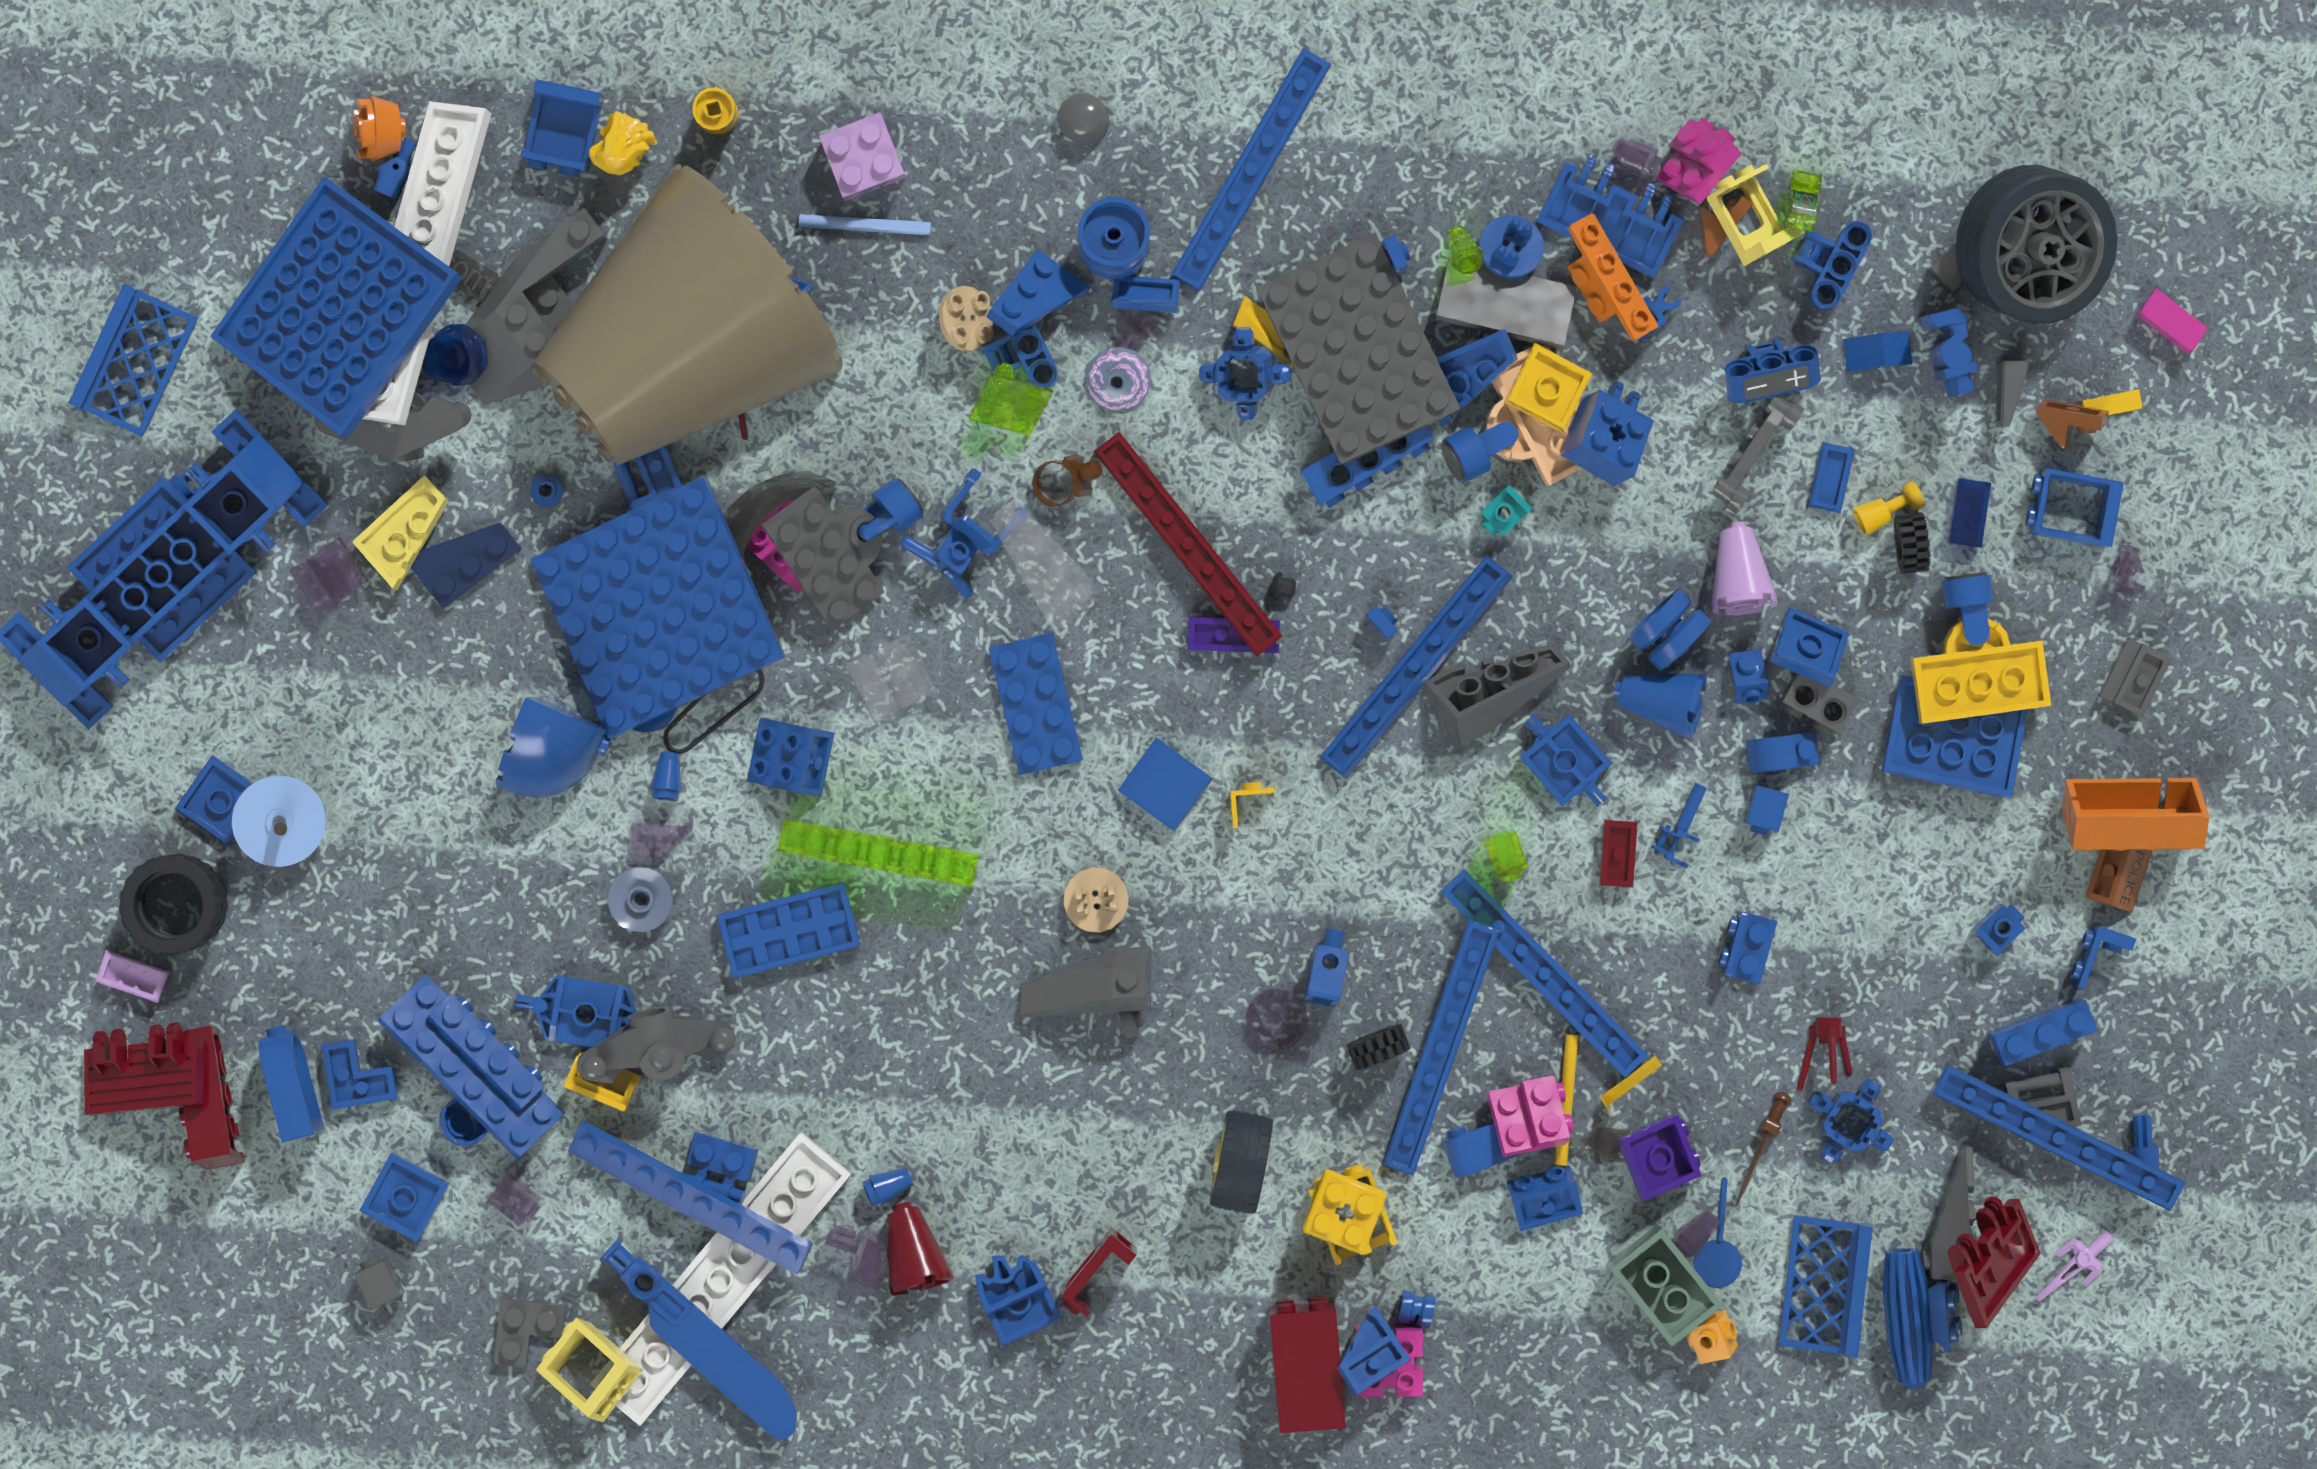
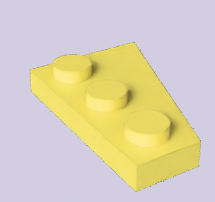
[352,475,449,591]

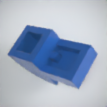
[1746,731,1820,773]

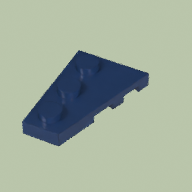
[411,522,522,609]

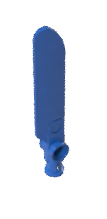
[599,1238,797,1440]

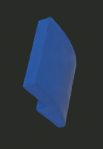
[1118,737,1213,832]

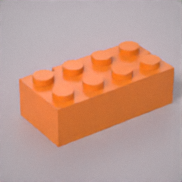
[2062,778,2210,851]

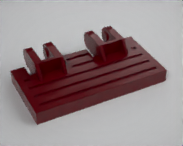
[84,1022,205,1116]
[1947,1196,2041,1328]

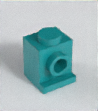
[1479,485,1532,537]

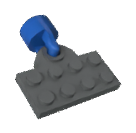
[761,478,924,631]

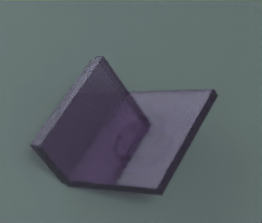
[289,537,369,614]

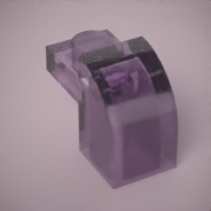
[825,1225,888,1289]

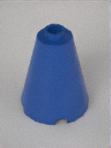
[1613,674,1707,739]

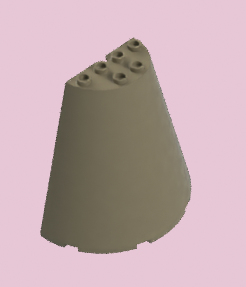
[532,164,843,466]

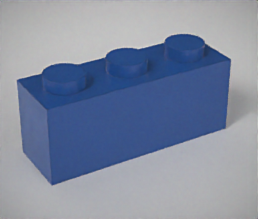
[1988,998,2098,1066]

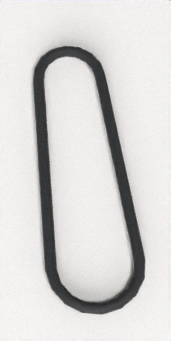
[663,669,765,754]

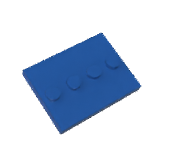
[1881,675,2028,799]

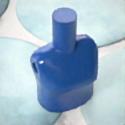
[373,138,417,200]

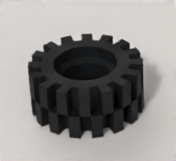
[1894,512,1931,574]
[1346,1024,1411,1070]

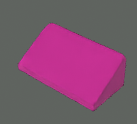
[2136,288,2208,354]

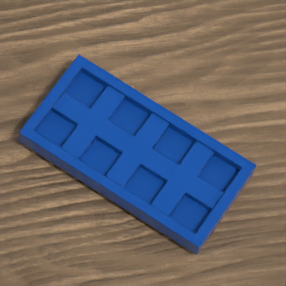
[989,632,1083,775]
[717,882,861,979]

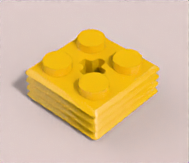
[1302,1169,1387,1255]

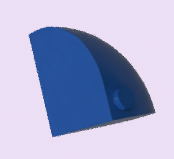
[496,697,612,798]

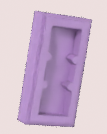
[95,950,170,1003]

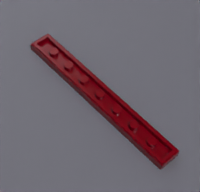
[1093,431,1283,657]

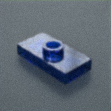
[1947,478,1991,548]

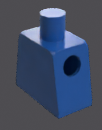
[1303,928,1349,1007]

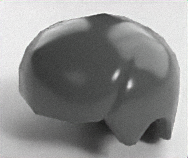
[1057,93,1110,145]

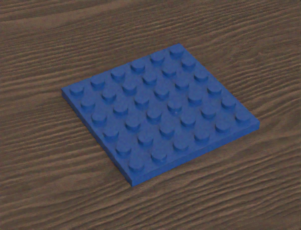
[210,176,463,440]
[531,477,786,739]

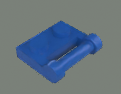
[609,446,683,511]

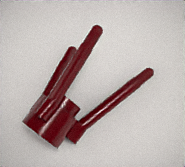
[1797,1017,1852,1091]

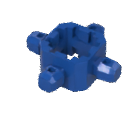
[1199,327,1292,420]
[1808,1078,1894,1164]

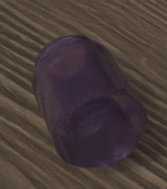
[1611,138,1662,180]

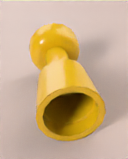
[1852,480,1925,537]

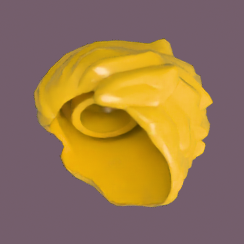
[589,111,657,175]

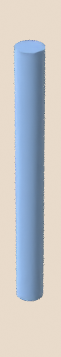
[799,214,931,235]

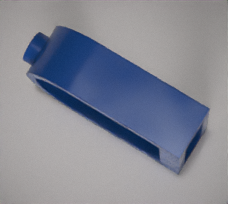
[259,1025,325,1143]

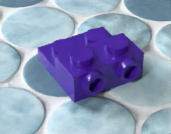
[1617,1115,1702,1201]

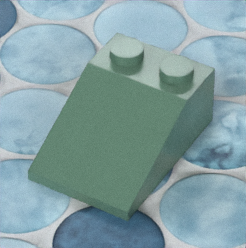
[1606,1224,1723,1346]

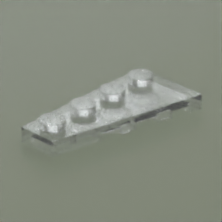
[989,496,1103,637]

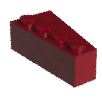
[179,1025,245,1170]

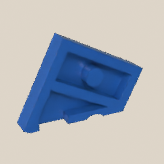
[1337,1306,1411,1396]

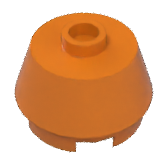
[353,95,406,162]

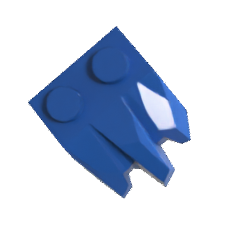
[975,1255,1063,1347]

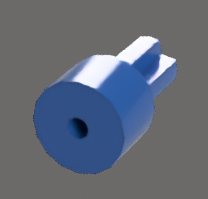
[2128,1114,2160,1168]

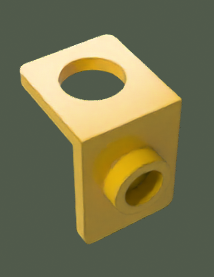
[1230,782,1275,829]

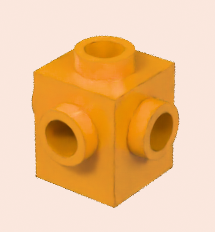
[1687,1310,1738,1364]

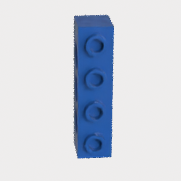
[1300,427,1434,508]

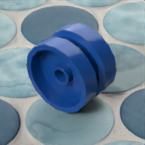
[1078,197,1150,279]
[1627,588,1712,671]

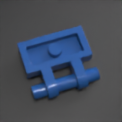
[684,1132,759,1204]

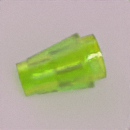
[1447,226,1483,274]

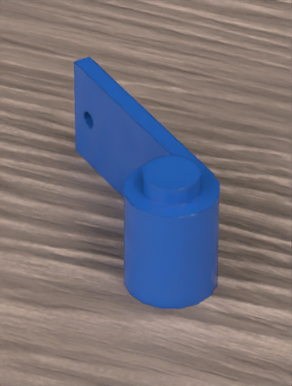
[1442,1122,1527,1178]

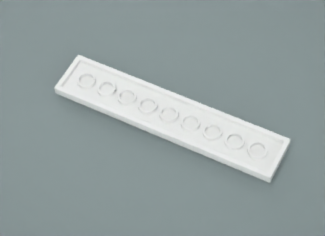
[362,101,492,425]
[590,1132,851,1426]

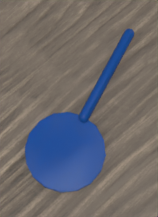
[1693,1177,1742,1288]

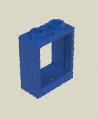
[2025,468,2124,548]

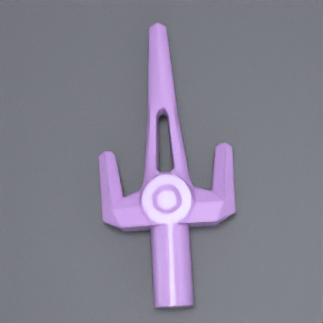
[2036,1230,2114,1301]

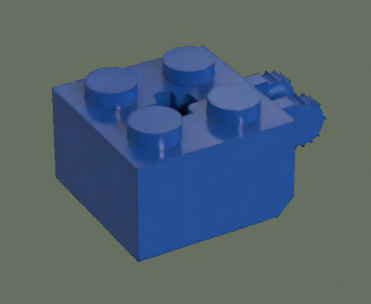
[1561,381,1654,486]

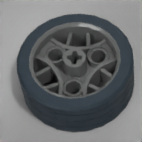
[1955,165,2118,324]

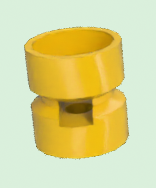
[692,87,739,135]

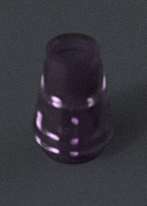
[1672,1209,1720,1258]

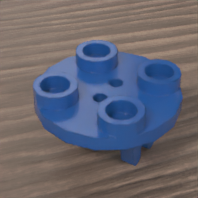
[1478,215,1544,280]

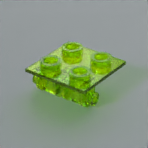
[968,363,1053,436]

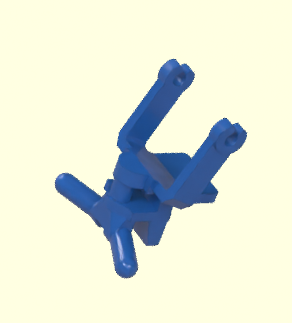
[900,468,1028,598]

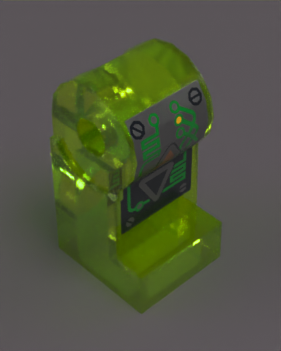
[1785,169,1822,232]

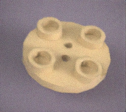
[939,286,994,352]
[1063,867,1129,932]

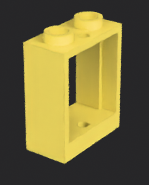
[536,1318,643,1422]

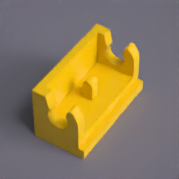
[563,1051,641,1112]

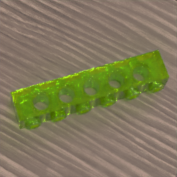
[777,818,980,887]

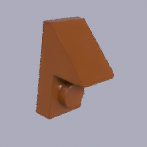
[1698,196,1753,258]
[2036,399,2109,449]

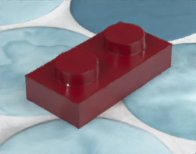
[1599,820,1638,888]

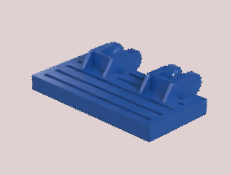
[1537,154,1684,279]

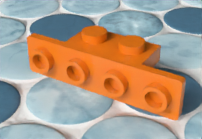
[1567,213,1658,341]

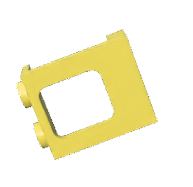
[1706,164,1805,266]

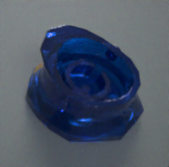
[422,324,488,386]

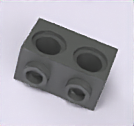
[1779,672,1859,736]

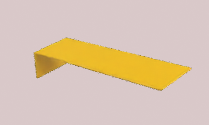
[2077,389,2143,415]
[1600,1055,1662,1117]

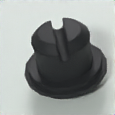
[1271,572,1296,601]

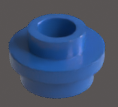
[530,474,564,507]

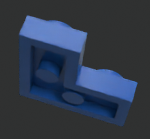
[321,1039,399,1110]

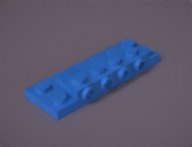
[377,974,565,1160]

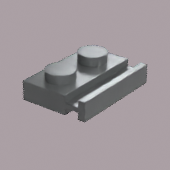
[2098,637,2172,717]

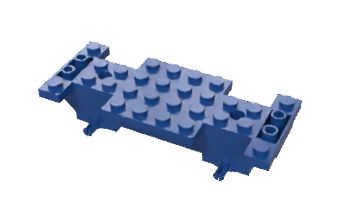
[0,409,329,730]

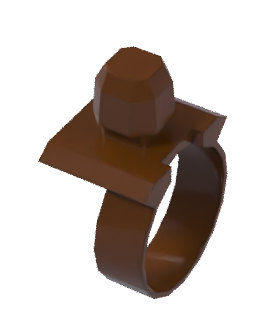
[1032,454,1103,507]

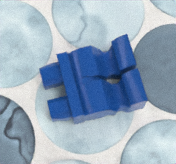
[1918,307,1978,397]

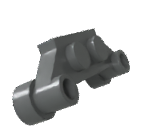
[1710,396,1805,514]

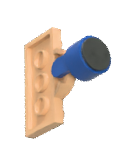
[1441,344,1583,487]

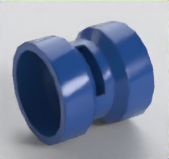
[1397,1290,1436,1329]

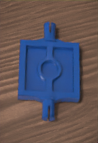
[1519,713,1612,807]

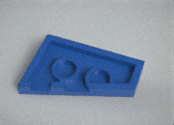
[986,249,1091,336]
[1436,329,1518,427]

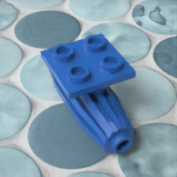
[1883,1248,1962,1389]

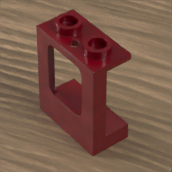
[1061,1227,1137,1317]

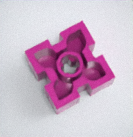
[1355,1326,1423,1397]

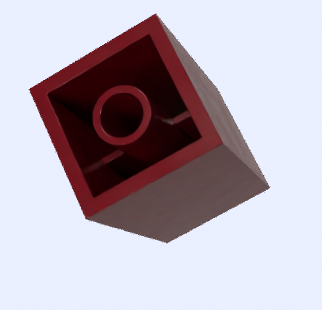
[1268,1296,1346,1434]

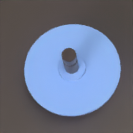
[232,776,326,867]

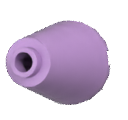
[1711,522,1778,615]

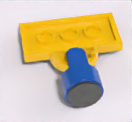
[1911,572,2051,724]

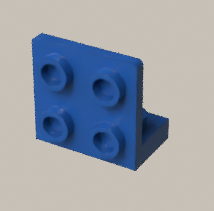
[747,718,835,797]

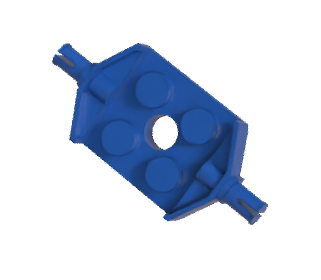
[515,974,637,1047]

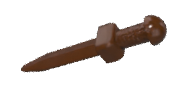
[1735,1092,1791,1207]

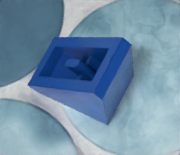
[1843,332,1912,372]

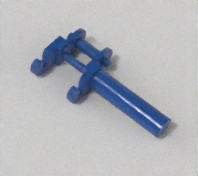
[1650,783,1707,868]

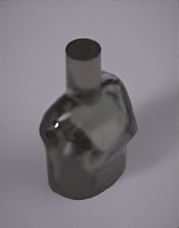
[1570,1126,1631,1164]

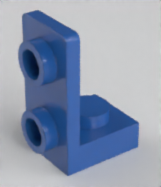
[2070,924,2137,990]

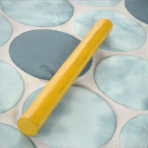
[1554,1034,1579,1166]

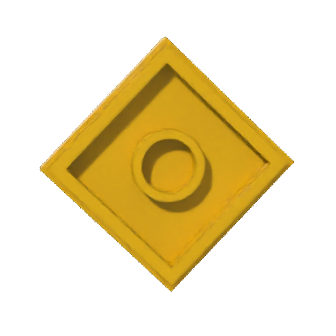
[1504,343,1592,433]

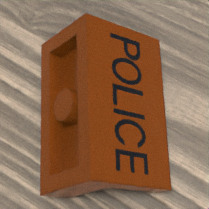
[2085,849,2152,913]

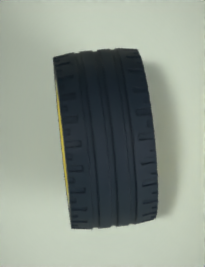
[1210,1111,1273,1214]

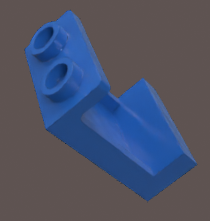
[520,79,604,177]

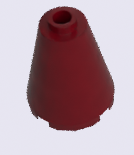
[887,1202,954,1296]

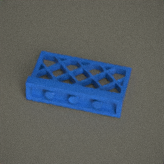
[68,284,198,437]
[1779,1215,1873,1358]

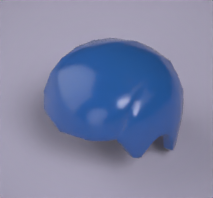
[439,1098,488,1147]

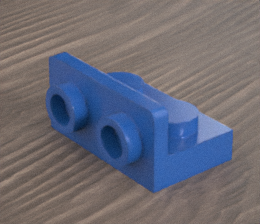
[1718,910,1778,984]
[1507,1165,1584,1231]

